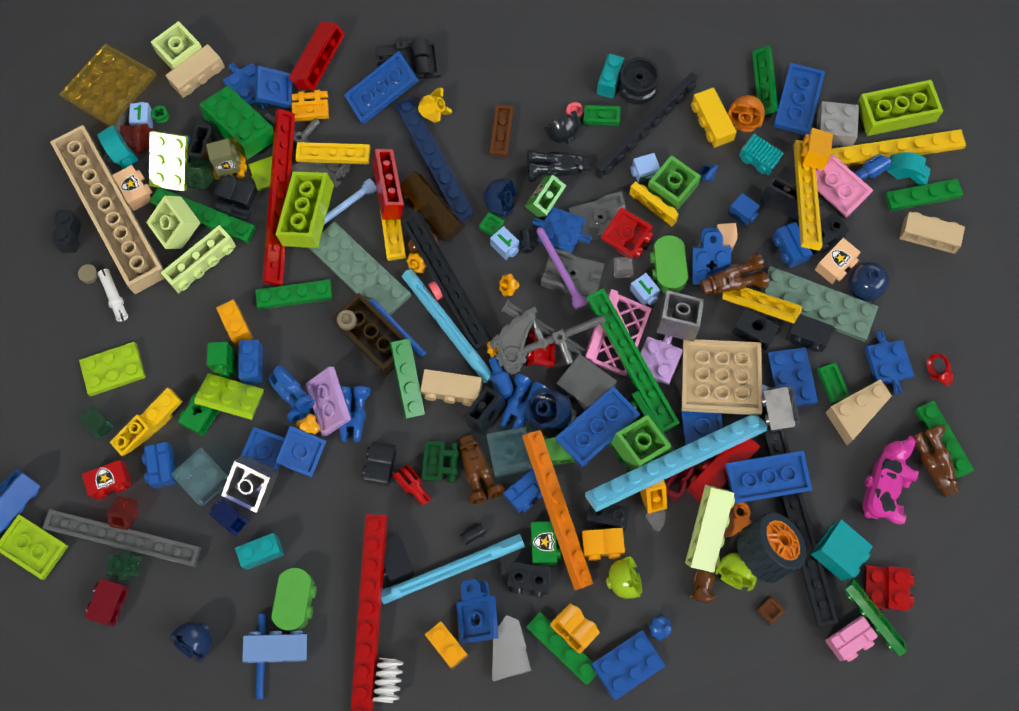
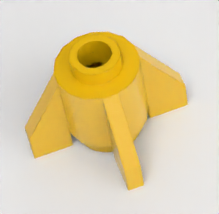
[418,87,452,123]

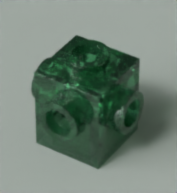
[185,159,214,190]
[106,551,141,581]

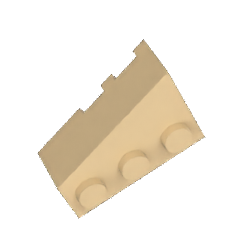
[826,379,892,445]

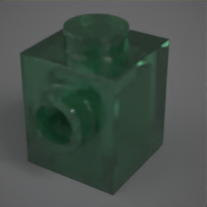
[78,405,114,439]

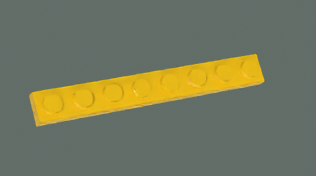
[831,129,966,166]
[793,140,823,251]

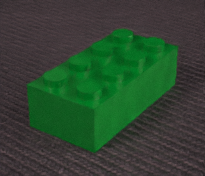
[199,85,274,160]

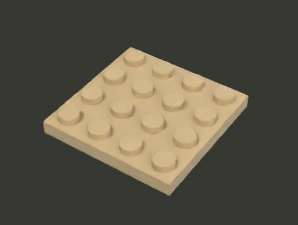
[682,339,762,415]

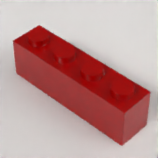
[289,22,345,91]
[372,149,404,220]
[687,439,760,503]

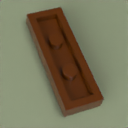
[489,105,514,157]

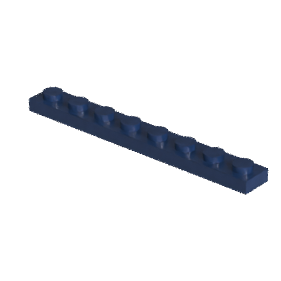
[395,98,474,221]

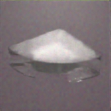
[645,509,666,533]

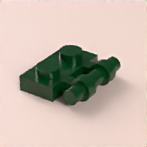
[422,441,460,483]

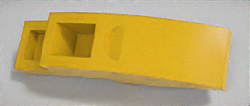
[110,387,183,456]

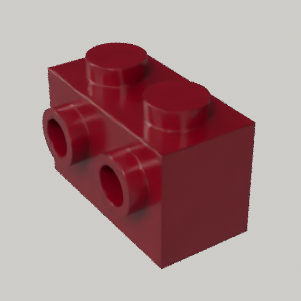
[85,579,129,627]

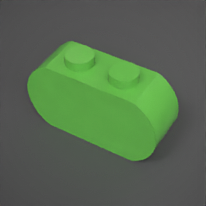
[650,235,688,294]
[271,568,317,632]

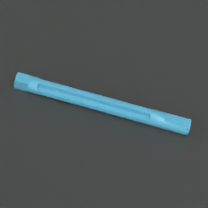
[402,269,493,383]
[382,534,525,604]

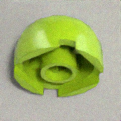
[716,553,757,591]
[606,556,642,599]

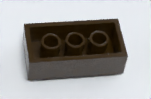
[331,293,413,376]

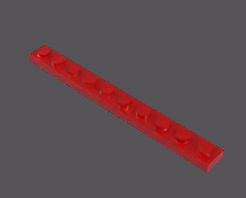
[262,109,295,286]
[351,514,388,711]

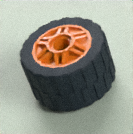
[737,512,807,583]

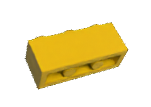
[691,87,736,148]

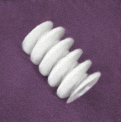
[373,658,404,703]

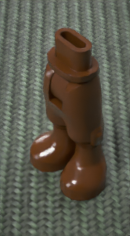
[700,253,769,295]
[911,424,959,497]
[459,434,505,505]

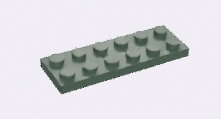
[309,221,411,315]
[760,266,879,342]

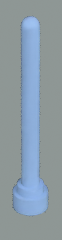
[324,178,377,224]

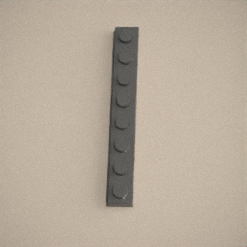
[42,509,202,567]

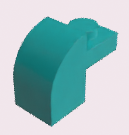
[97,125,138,169]
[887,152,930,186]

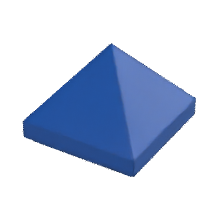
[698,165,718,181]

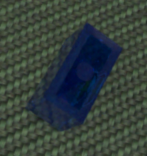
[209,499,249,536]

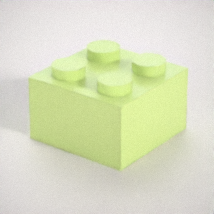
[151,21,202,70]
[146,196,200,249]

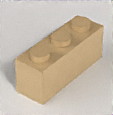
[166,44,225,98]
[899,212,965,254]
[420,369,483,406]

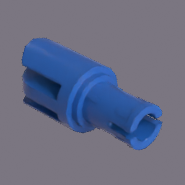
[855,154,891,180]
[489,357,513,401]

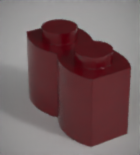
[666,466,694,503]

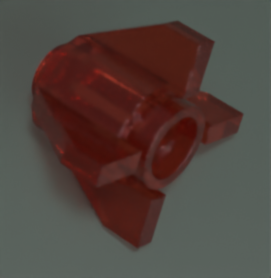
[120,124,155,153]

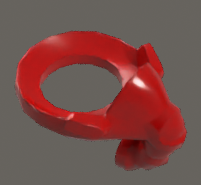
[926,353,954,386]

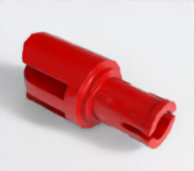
[392,463,432,507]

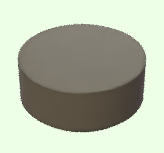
[78,264,98,284]
[337,310,357,330]

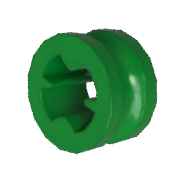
[151,106,169,124]

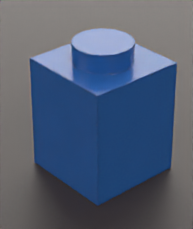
[728,193,760,227]

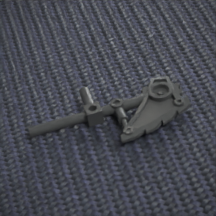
[264,113,352,187]
[490,306,606,374]

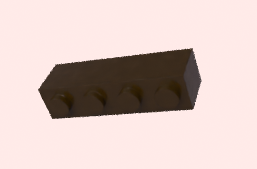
[400,171,466,241]

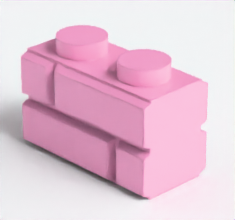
[825,616,877,662]

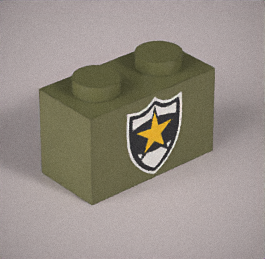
[206,139,242,177]

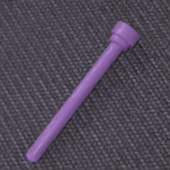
[537,227,588,309]

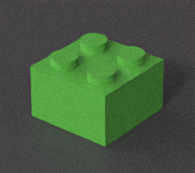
[648,155,701,211]
[611,415,672,471]

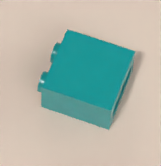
[811,519,873,581]

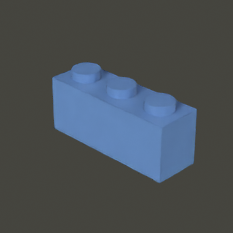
[243,631,307,663]

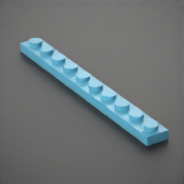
[585,414,767,512]

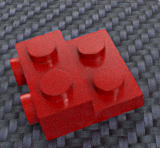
[601,207,654,261]
[864,565,914,612]

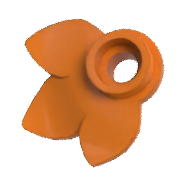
[724,502,752,538]

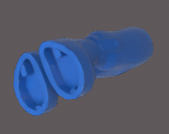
[268,365,315,423]
[500,373,548,433]
[339,386,371,442]

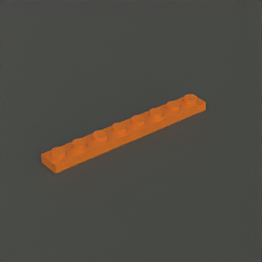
[522,430,593,590]

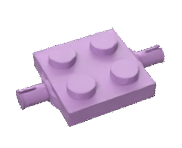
[640,335,683,386]

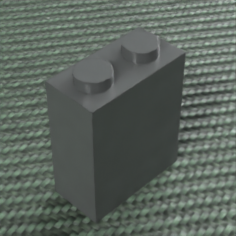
[556,354,617,411]

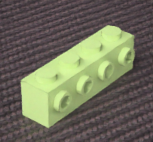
[161,225,236,294]
[685,485,735,573]

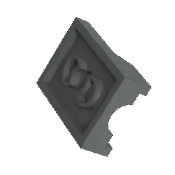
[568,191,626,243]
[541,248,605,297]

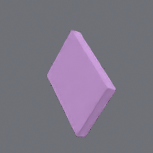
[305,367,351,436]

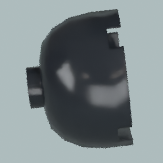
[544,111,581,144]

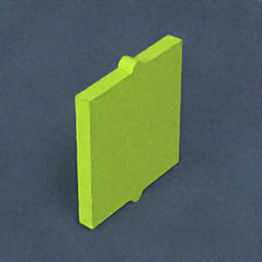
[249,156,272,191]

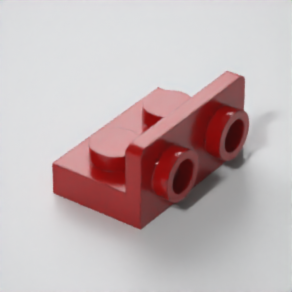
[525,328,556,367]

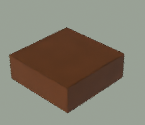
[756,595,786,626]

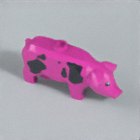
[863,436,919,525]

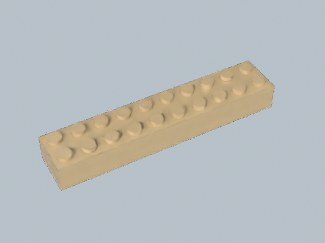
[50,125,165,294]

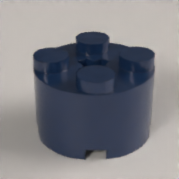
[525,388,571,430]

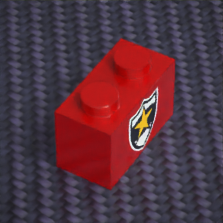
[82,460,133,500]

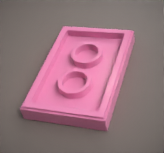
[816,154,873,218]

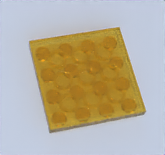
[59,44,157,126]

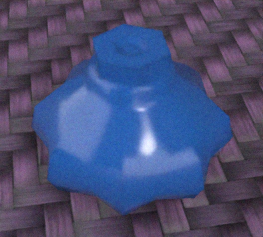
[649,614,672,641]

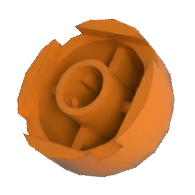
[728,95,765,132]

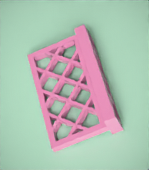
[584,289,652,377]

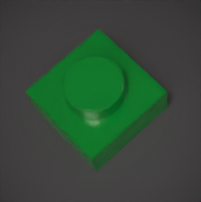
[479,212,505,236]

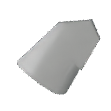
[492,615,531,681]

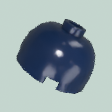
[483,179,517,216]
[849,262,889,301]
[169,622,212,663]

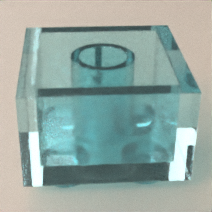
[486,427,533,478]
[171,447,229,507]

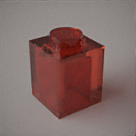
[107,496,138,530]

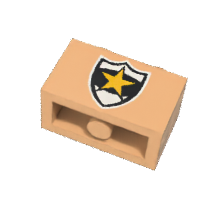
[112,165,153,211]
[815,238,861,284]

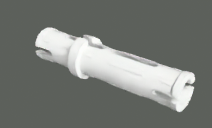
[98,269,128,322]

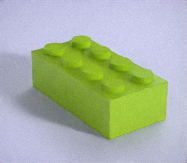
[856,80,943,136]
[276,172,334,248]

